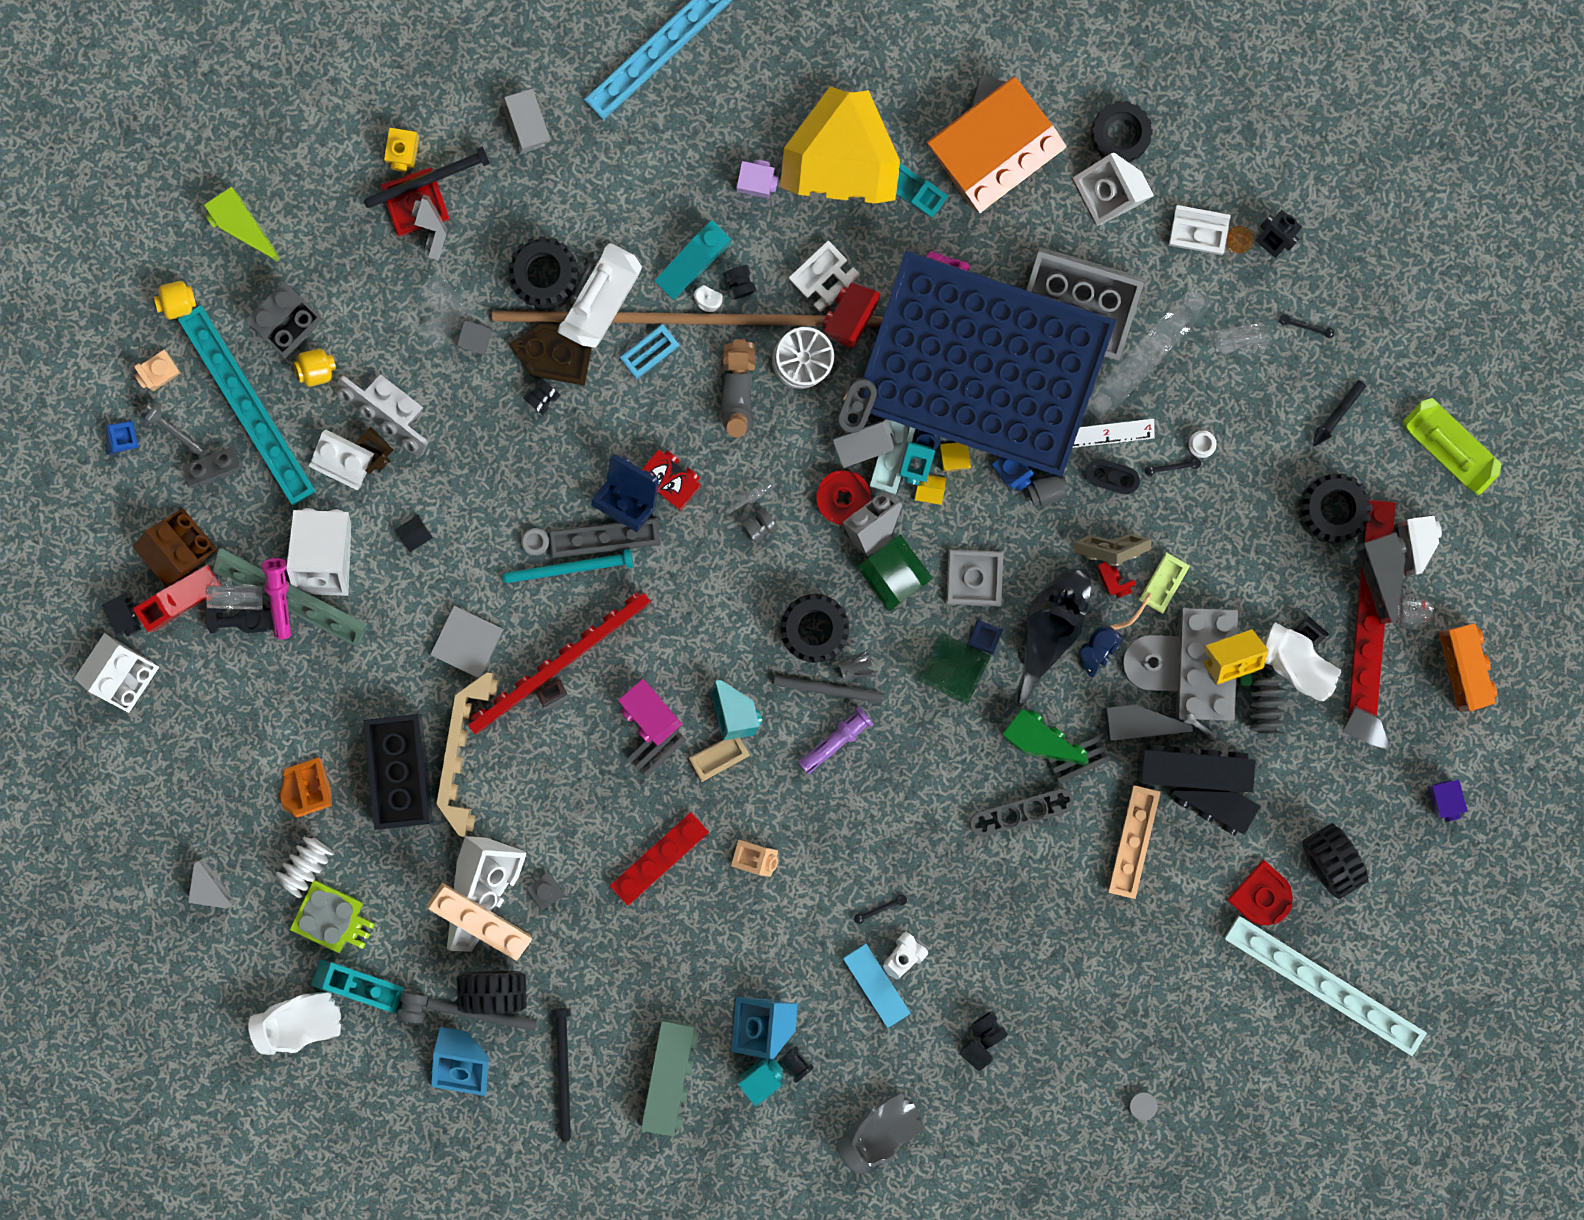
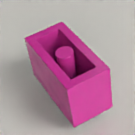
[618,679,683,745]

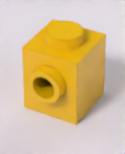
[384,128,420,172]

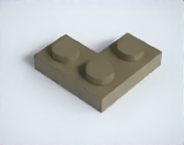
[1074,533,1151,566]

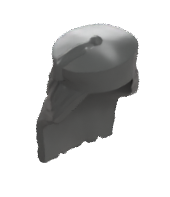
[837,1093,924,1174]

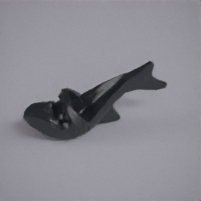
[1002,569,1091,718]

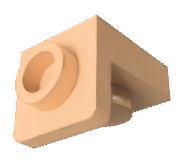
[134,349,181,391]
[731,840,778,877]

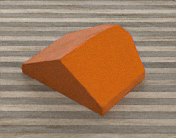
[280,757,332,818]

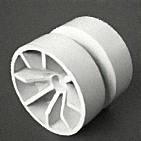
[772,327,834,389]

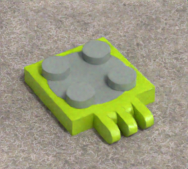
[290,880,375,953]

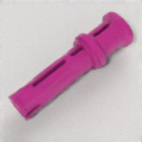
[261,558,292,640]

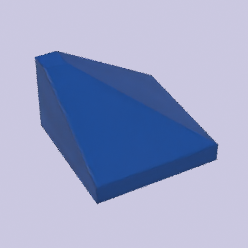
[105,421,139,455]

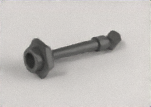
[141,402,212,459]

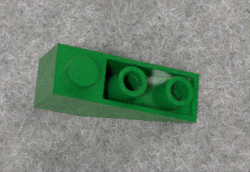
[1002,709,1089,765]

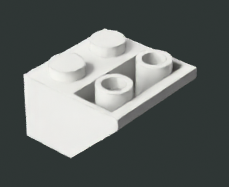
[74,633,159,713]

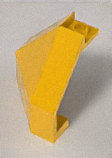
[780,86,900,203]

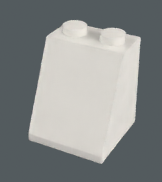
[287,508,351,596]

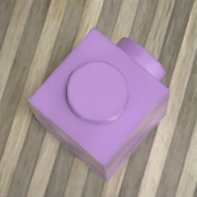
[737,160,779,199]

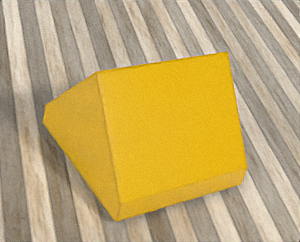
[915,475,946,505]

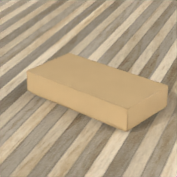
[689,738,750,782]

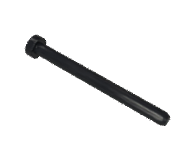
[363,146,490,208]
[551,1008,571,1142]

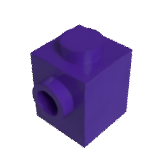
[1427,779,1468,822]

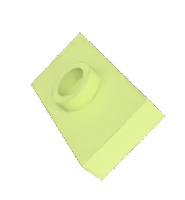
[1138,552,1190,614]

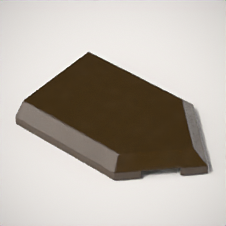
[509,322,592,386]

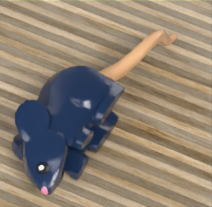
[1080,593,1152,678]

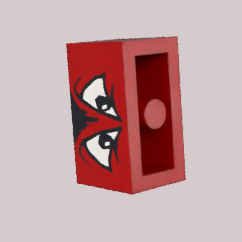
[642,450,702,511]

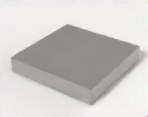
[946,549,1003,607]
[430,606,504,678]

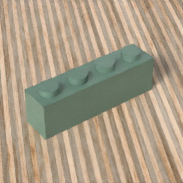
[641,1019,699,1137]

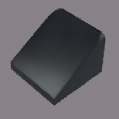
[959,1039,994,1071]

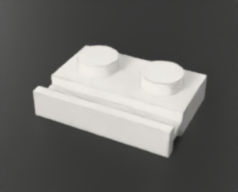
[1169,205,1231,255]
[309,429,374,490]

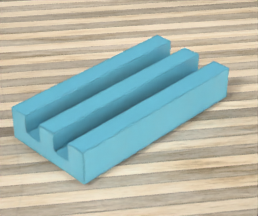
[620,324,680,379]

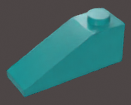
[655,220,732,301]
[311,960,404,1014]

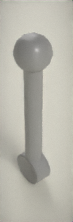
[1184,714,1218,740]

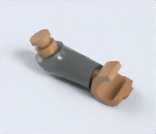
[721,339,755,438]

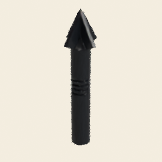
[1313,380,1367,447]

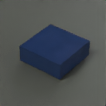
[967,619,1003,655]

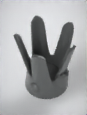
[834,649,876,682]

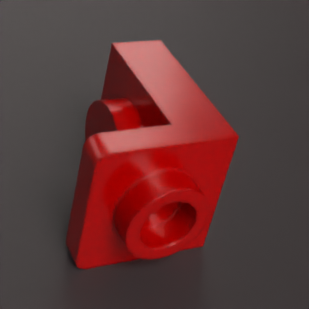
[1096,562,1136,599]

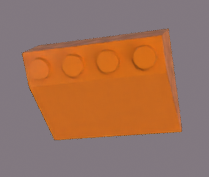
[927,76,1066,213]

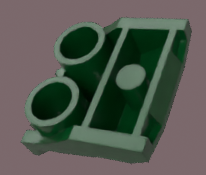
[857,534,933,611]

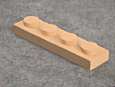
[1108,785,1160,899]
[426,883,532,961]

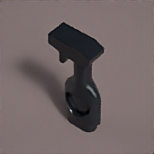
[205,603,273,634]

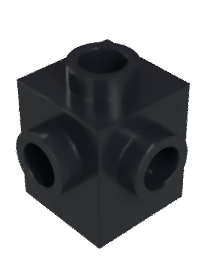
[1255,209,1302,259]

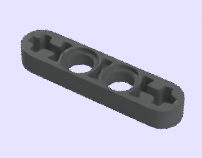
[970,789,1074,836]

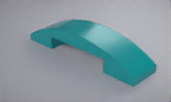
[896,163,948,219]

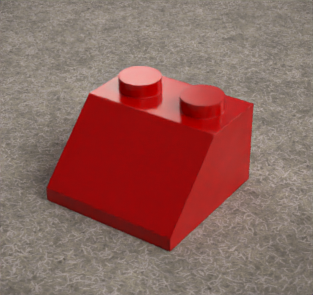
[822,282,881,350]

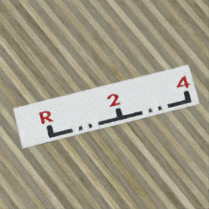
[1073,419,1155,448]

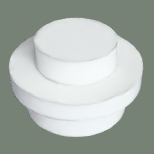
[1189,430,1216,458]

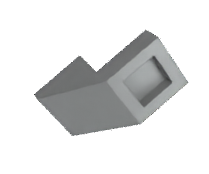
[411,194,447,260]

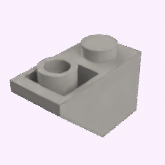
[843,491,902,557]

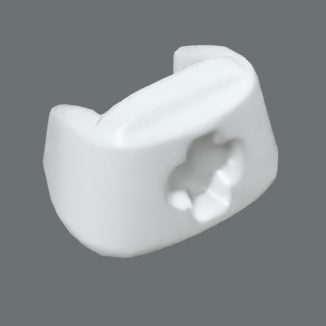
[694,285,723,312]

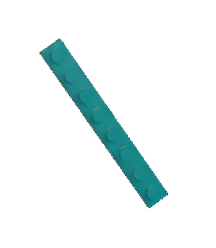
[178,305,317,506]

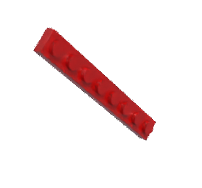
[1348,500,1396,717]
[468,592,652,734]

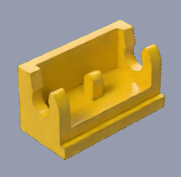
[1204,629,1269,685]

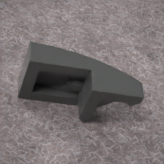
[1342,706,1390,750]

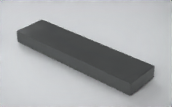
[549,518,661,558]

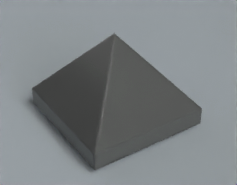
[537,679,569,710]

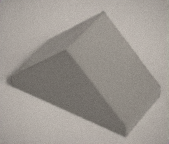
[188,859,236,908]

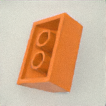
[1438,623,1497,711]

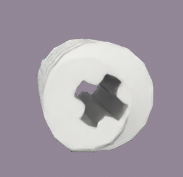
[275,836,334,898]

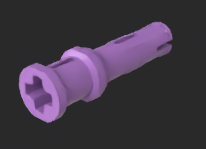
[798,706,874,775]

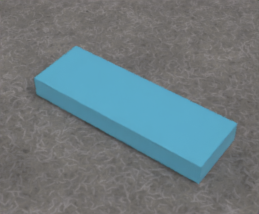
[843,943,911,1028]

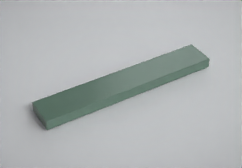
[212,548,367,647]

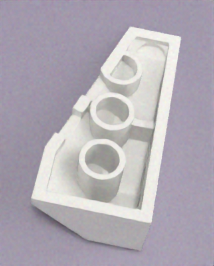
[447,836,527,952]

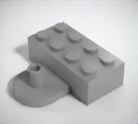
[1123,608,1238,721]

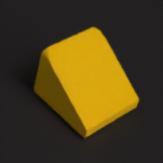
[940,443,971,472]

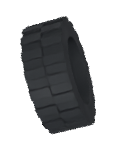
[1091,101,1153,163]

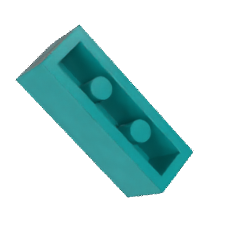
[738,1058,783,1107]

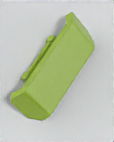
[1402,398,1502,495]

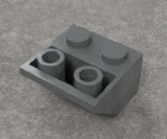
[246,281,324,359]

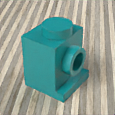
[899,441,935,485]

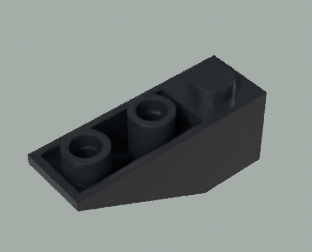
[1169,790,1261,836]

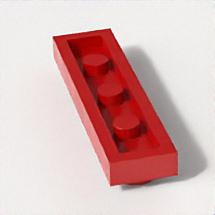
[610,812,709,906]

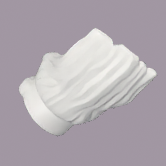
[1261,622,1341,701]
[248,992,341,1055]

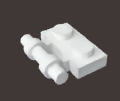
[789,240,860,312]

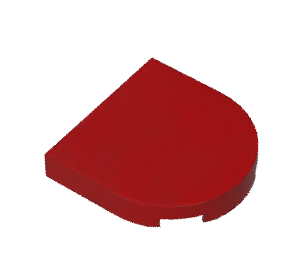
[1226,859,1293,926]

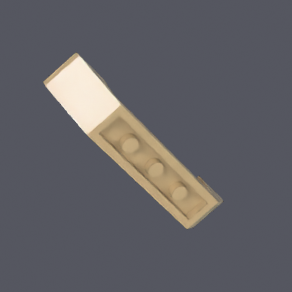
[437,673,498,837]

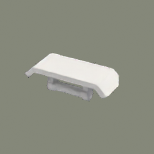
[558,243,642,347]

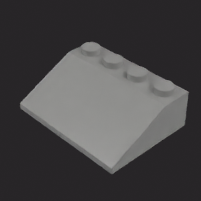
[1026,247,1144,361]

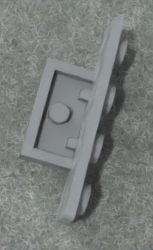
[334,374,428,457]

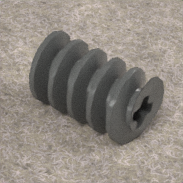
[1250,678,1286,734]

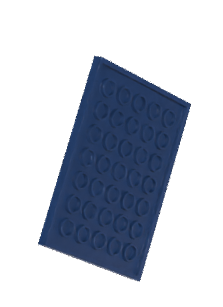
[858,250,1117,477]

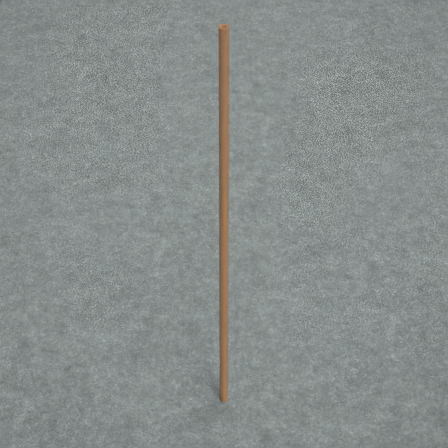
[492,310,884,327]

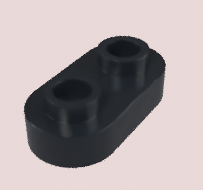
[1085,459,1140,495]

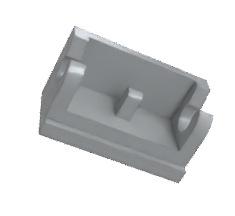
[502,89,550,155]
[833,419,897,468]

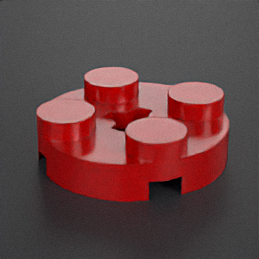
[816,471,871,525]

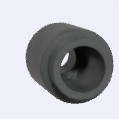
[1026,474,1069,507]

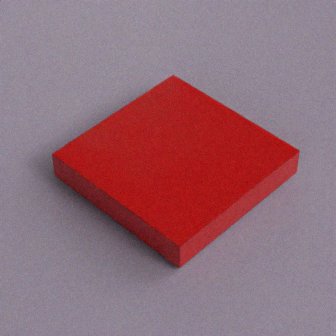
[380,167,450,237]

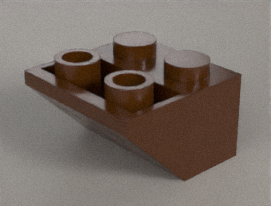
[133,508,218,588]

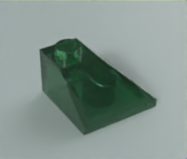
[918,633,991,706]

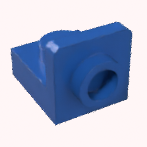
[991,457,1034,491]

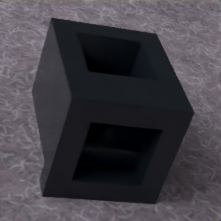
[102,592,142,637]

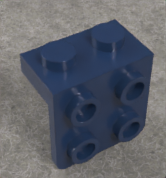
[591,454,659,532]

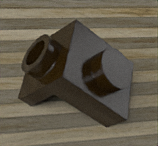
[354,427,394,474]

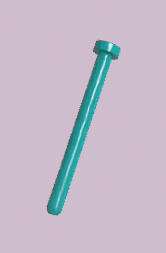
[502,549,634,583]

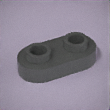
[839,378,877,433]

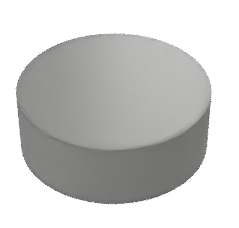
[521,528,549,556]
[1129,1092,1158,1120]

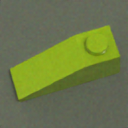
[204,187,281,262]

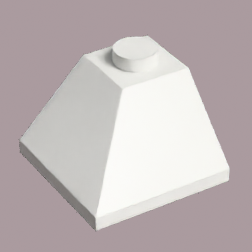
[1073,153,1154,226]
[1397,516,1442,576]

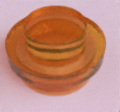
[1226,226,1254,254]

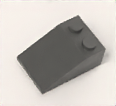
[1355,533,1406,624]

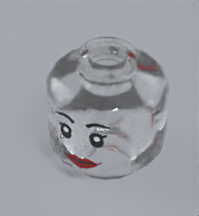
[1396,593,1433,630]

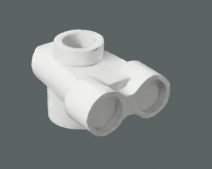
[883,932,928,979]

